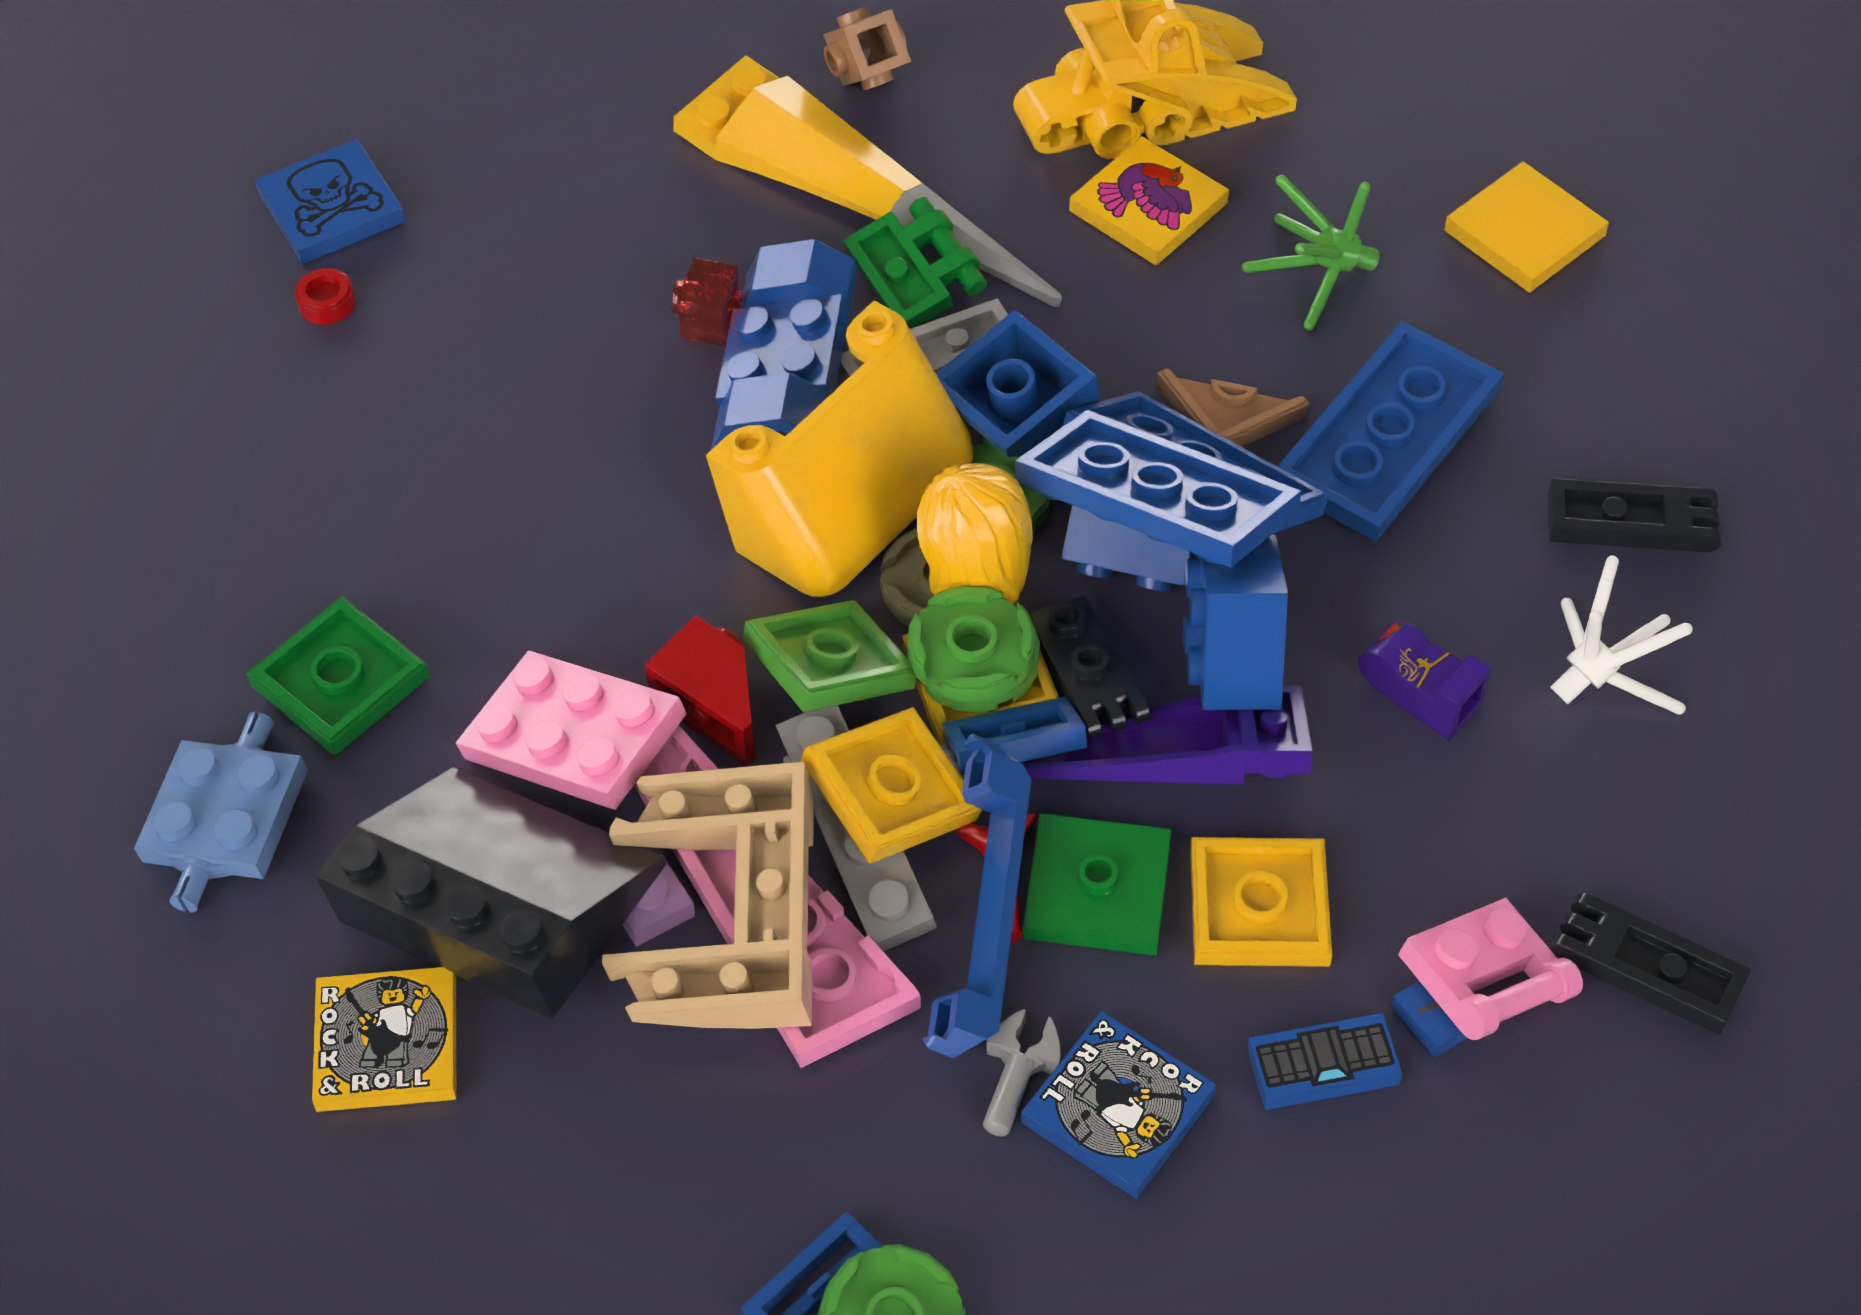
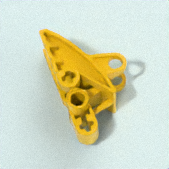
[1013,0,1297,159]

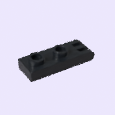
[1548,478,1721,552]
[1028,596,1150,740]
[1549,893,1752,1035]

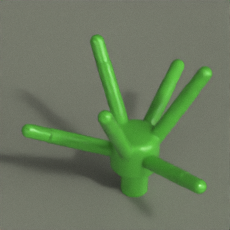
[1241,175,1379,331]

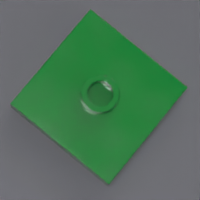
[246,596,430,756]
[1022,813,1172,956]

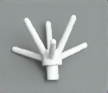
[1550,555,1693,715]

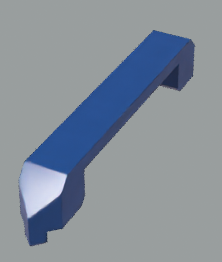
[922,733,1032,1058]

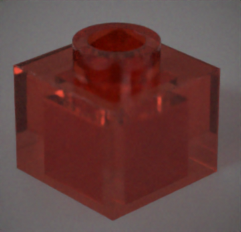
[671,257,742,347]

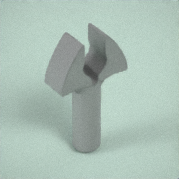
[983,1009,1061,1137]

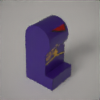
[1358,621,1491,740]

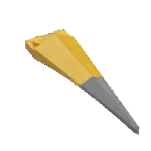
[674,55,1062,307]

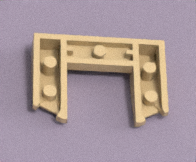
[602,761,814,1029]

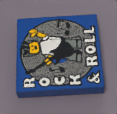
[1021,1011,1217,1200]

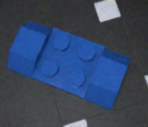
[711,239,857,450]

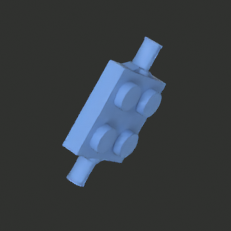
[134,712,308,913]

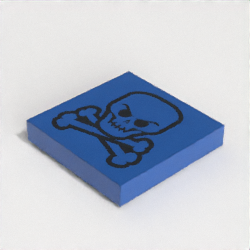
[254,139,406,265]

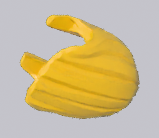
[917,463,1033,603]

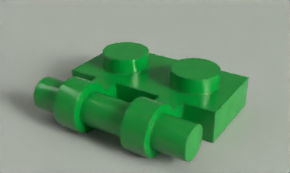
[843,197,987,329]

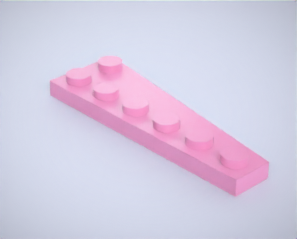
[634,725,921,1068]

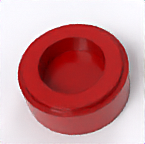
[294,268,356,325]

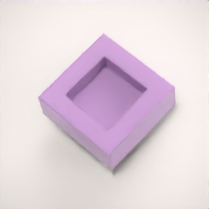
[622,854,695,947]

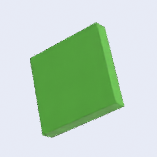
[742,600,917,712]

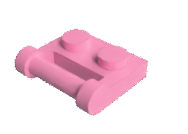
[1398,898,1583,1040]

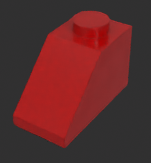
[645,615,755,766]

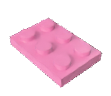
[456,650,687,810]

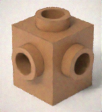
[823,6,911,91]

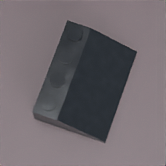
[315,767,666,1019]

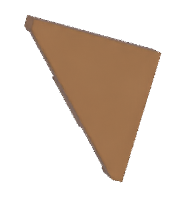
[1156,368,1310,447]

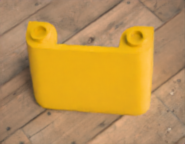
[706,301,974,597]

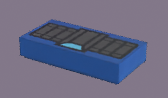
[1247,1013,1402,1110]

